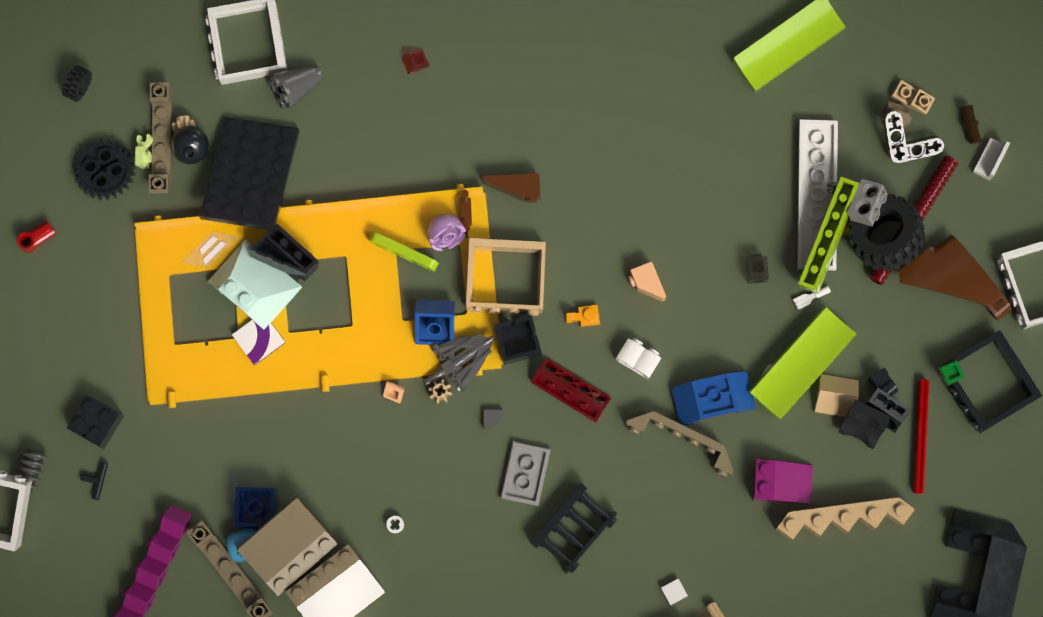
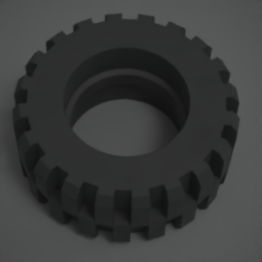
[848,194,925,271]

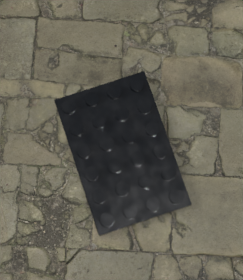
[199,117,300,231]

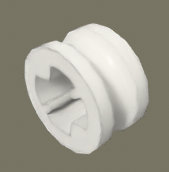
[386,516,404,533]

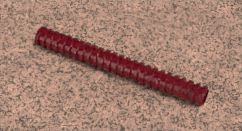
[869,156,959,285]

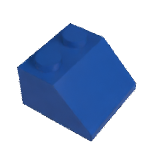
[415,300,455,345]

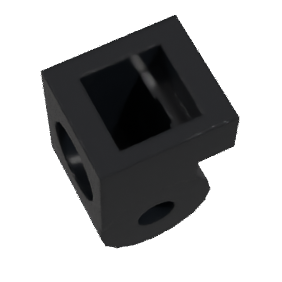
[868,367,899,396]

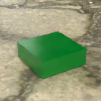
[938,360,965,386]

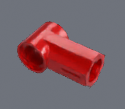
[17,220,56,253]

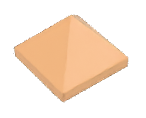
[383,381,405,404]

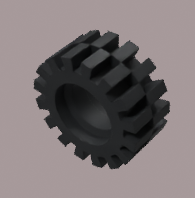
[61,65,92,102]

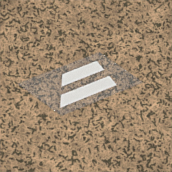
[182,231,238,268]

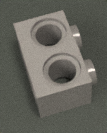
[847,179,887,226]

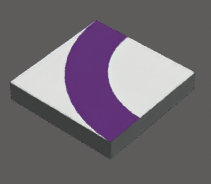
[232,320,286,366]

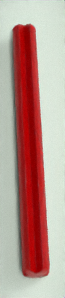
[913,379,929,494]

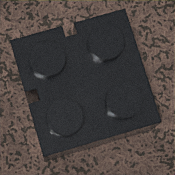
[494,315,542,365]
[67,395,124,449]

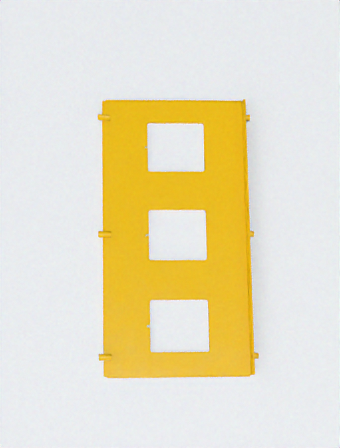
[134,184,503,408]

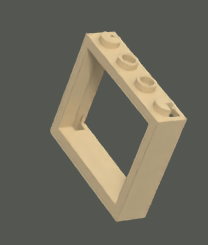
[466,238,546,316]

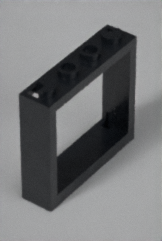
[939,330,1043,434]

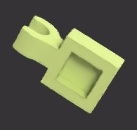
[135,134,153,169]

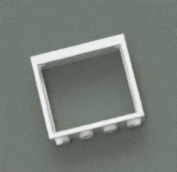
[206,0,288,85]
[997,241,1043,329]
[0,470,32,551]

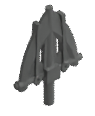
[424,333,494,392]

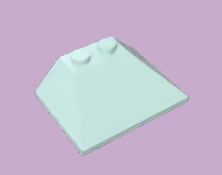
[208,239,302,329]

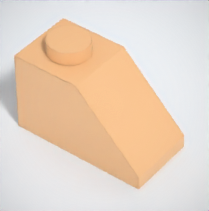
[628,262,666,301]

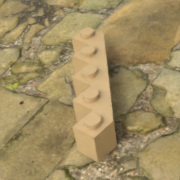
[775,497,915,541]

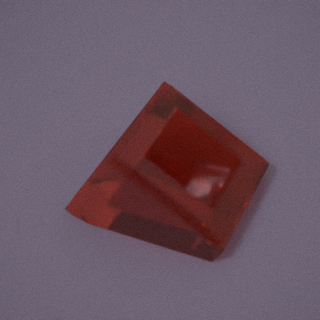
[402,49,430,74]

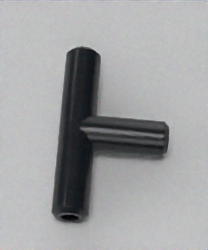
[80,462,108,501]

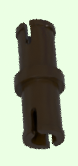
[961,105,982,144]

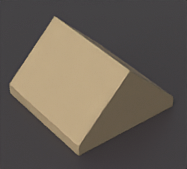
[814,374,859,417]

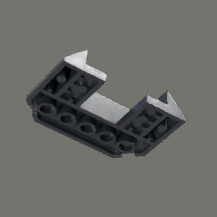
[930,509,1027,617]

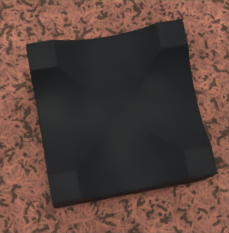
[838,400,891,449]

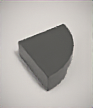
[484,410,503,430]

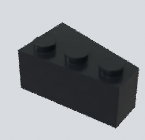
[250,224,319,281]

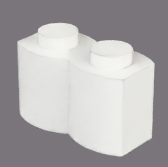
[616,338,661,380]

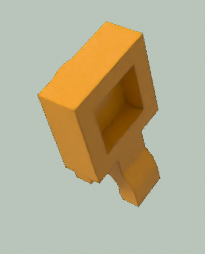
[565,305,600,327]

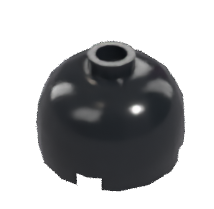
[171,125,209,165]

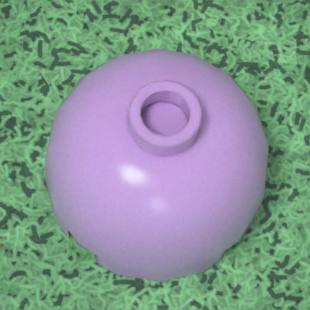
[427,214,466,251]

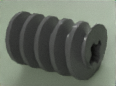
[17,449,48,492]

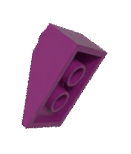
[752,459,813,505]

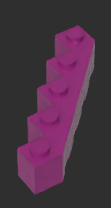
[112,505,192,617]

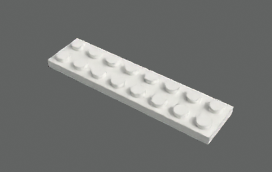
[797,120,838,271]

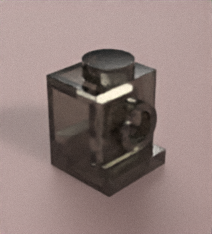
[747,254,769,284]

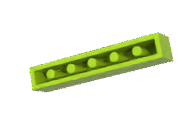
[798,177,859,294]

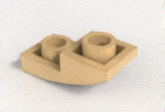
[890,80,935,115]

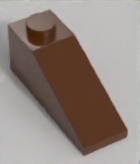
[482,173,540,203]

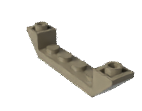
[149,82,172,194]
[626,411,733,478]
[186,521,273,617]

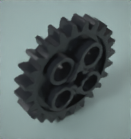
[73,139,136,201]

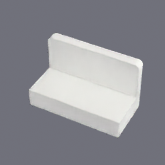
[973,138,1010,181]

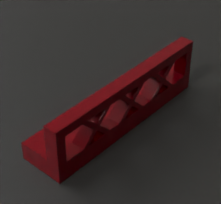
[531,358,612,423]

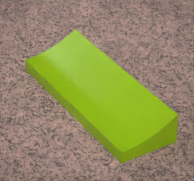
[732,0,846,92]
[748,307,857,419]

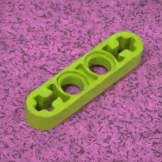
[368,231,439,272]

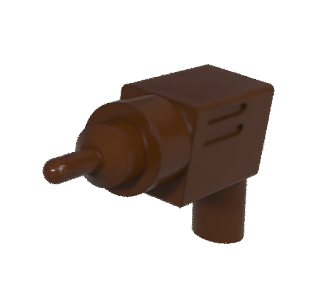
[460,190,472,238]

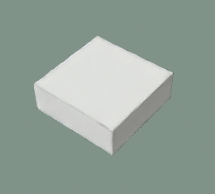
[661,579,688,605]

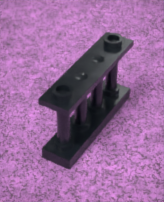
[531,483,617,575]

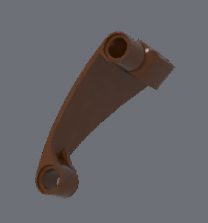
[899,235,1012,321]

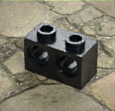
[867,388,911,433]

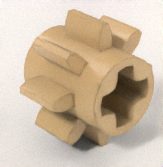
[172,116,195,134]
[429,380,453,404]

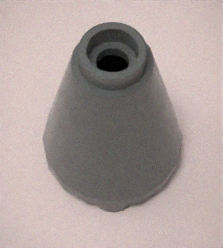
[268,65,323,108]

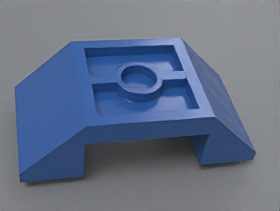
[672,372,756,425]

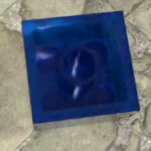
[234,487,278,529]

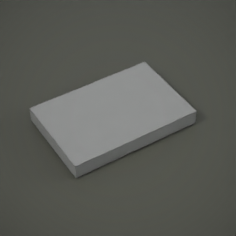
[500,441,551,507]

